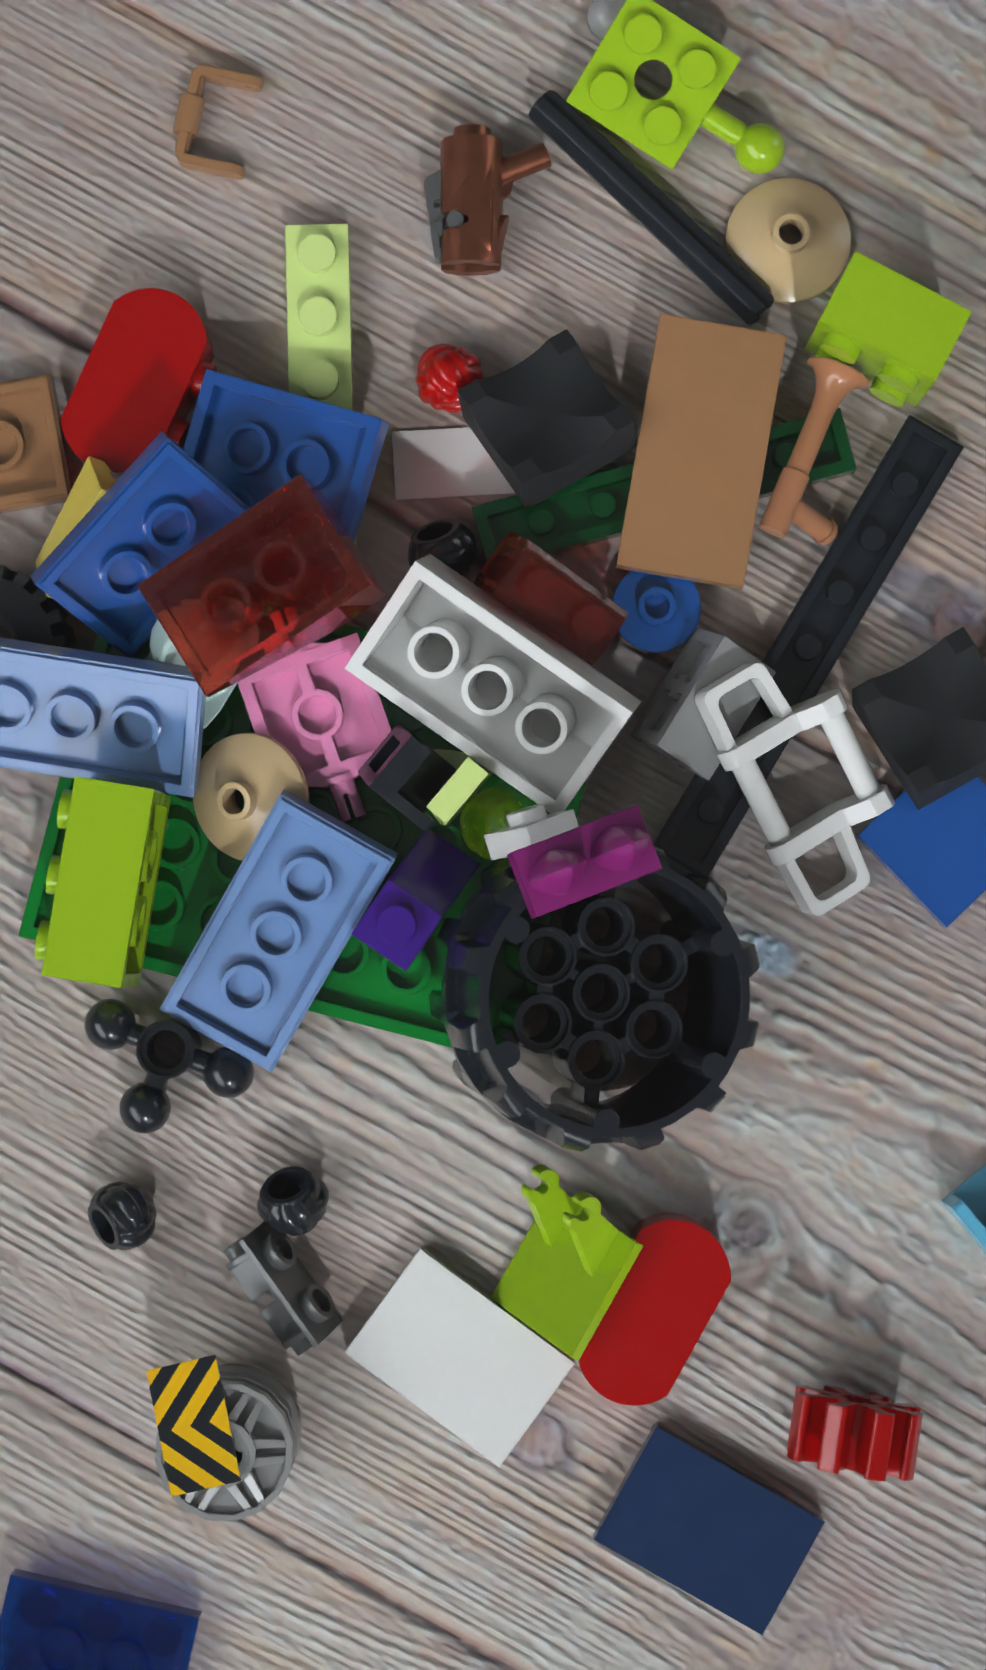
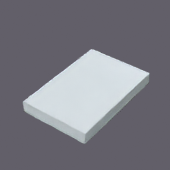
[344,1247,575,1468]

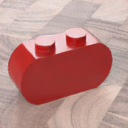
[61,288,217,480]
[578,1213,731,1406]

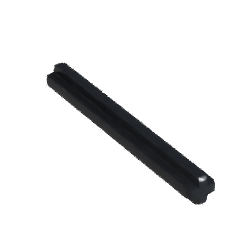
[529,90,775,325]

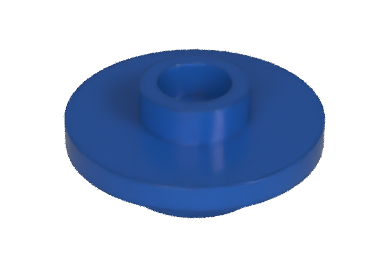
[612,571,701,653]

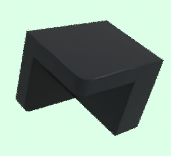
[358,722,456,833]

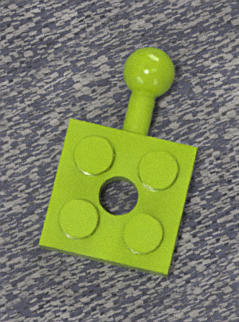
[566,0,785,174]

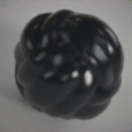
[408,519,476,576]
[257,1166,329,1236]
[88,1181,157,1250]

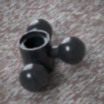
[84,999,254,1134]

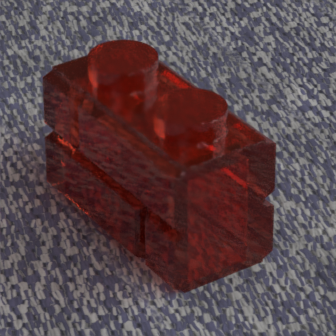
[474,531,628,666]

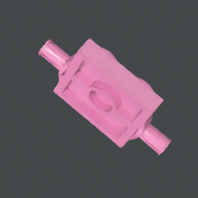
[238,608,392,823]

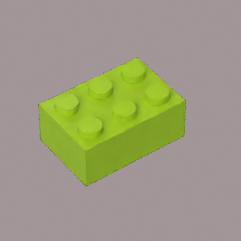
[35,776,171,988]

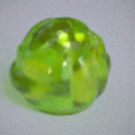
[460,787,524,860]

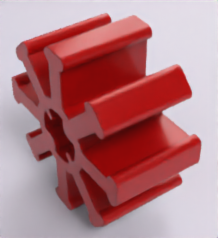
[787,1385,923,1481]

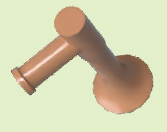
[759,357,870,545]

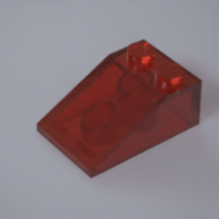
[137,474,387,697]

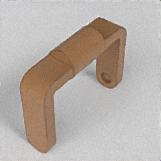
[173,65,264,180]

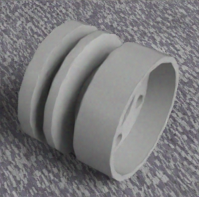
[155,1364,302,1522]

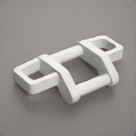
[695,663,895,916]

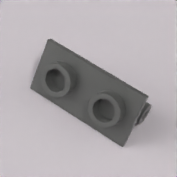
[223,1221,343,1356]

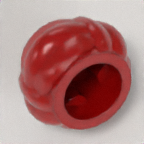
[415,343,483,413]

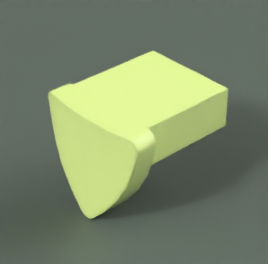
[426,749,493,826]

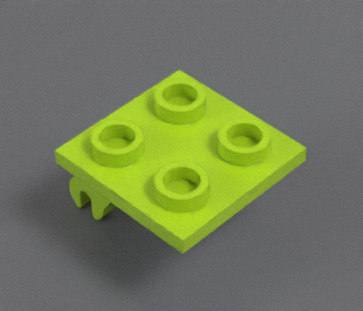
[490,1164,643,1361]

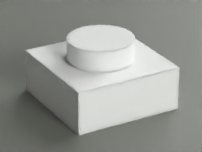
[484,804,579,860]

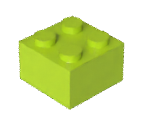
[804,251,972,407]

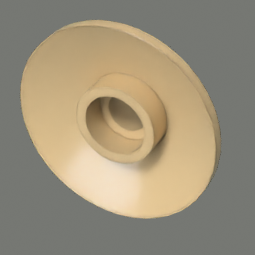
[725,178,851,304]
[193,733,309,861]

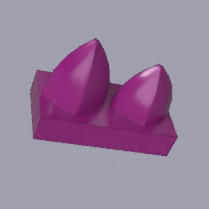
[507,804,662,919]

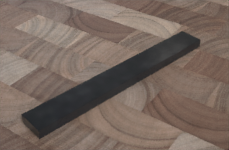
[653,415,964,877]

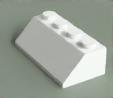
[344,554,641,813]

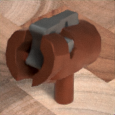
[424,124,551,276]

